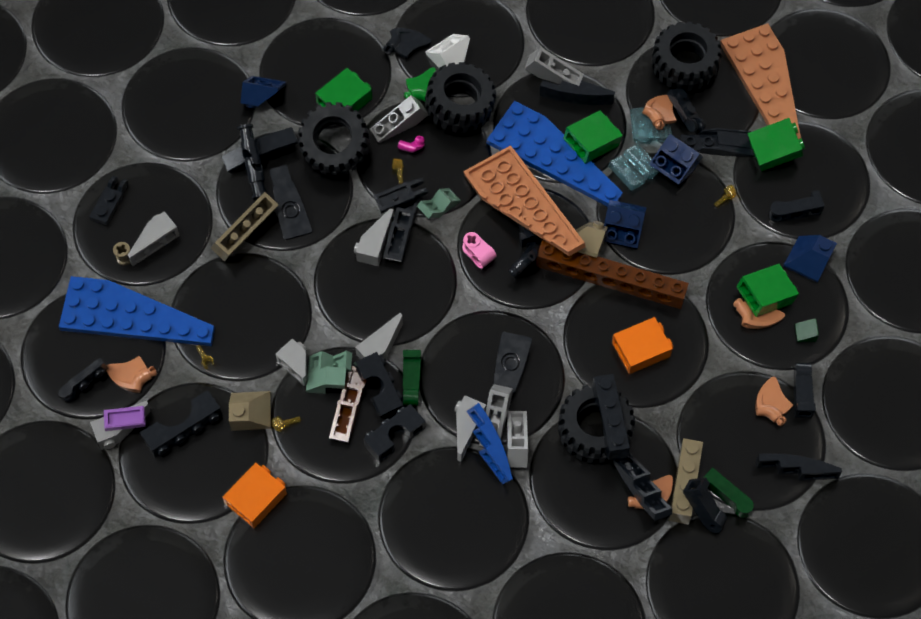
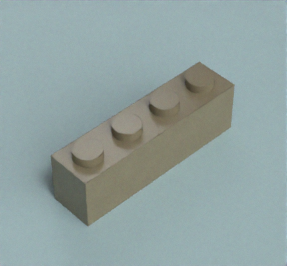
[211,192,279,261]
[668,438,703,525]

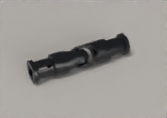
[237,124,268,200]

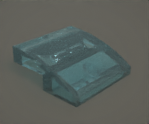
[630,107,672,144]
[608,144,659,191]

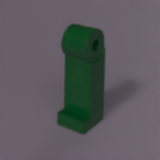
[403,350,421,406]
[703,467,754,518]

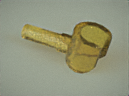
[392,158,403,184]
[714,185,736,207]
[196,345,214,369]
[272,416,301,431]

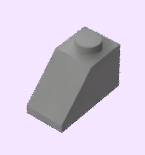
[276,339,307,386]

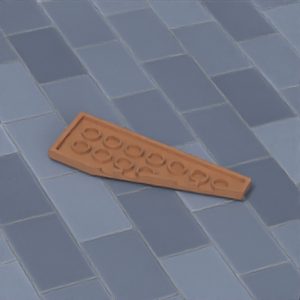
[720,23,801,139]
[463,145,586,256]

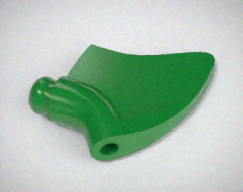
[404,67,436,102]

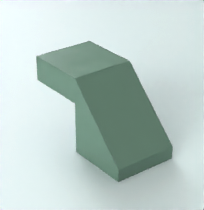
[417,188,461,219]
[308,351,352,373]
[306,366,346,394]

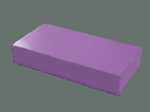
[104,406,146,431]

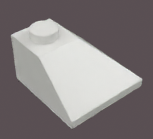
[425,34,470,68]

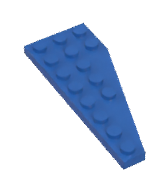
[486,101,623,207]
[59,276,215,346]

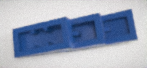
[466,403,513,484]

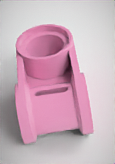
[462,232,497,269]

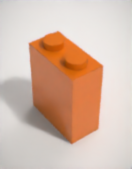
[612,317,673,374]
[222,462,287,528]

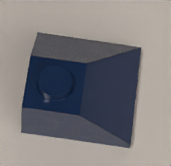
[240,76,286,108]
[783,235,837,283]

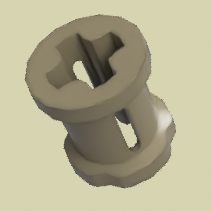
[113,242,130,266]

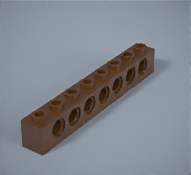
[536,240,689,309]

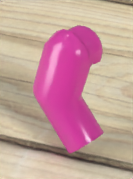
[398,136,425,153]

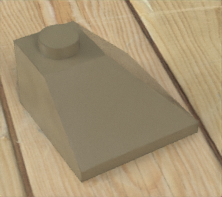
[576,221,608,258]
[229,391,271,431]

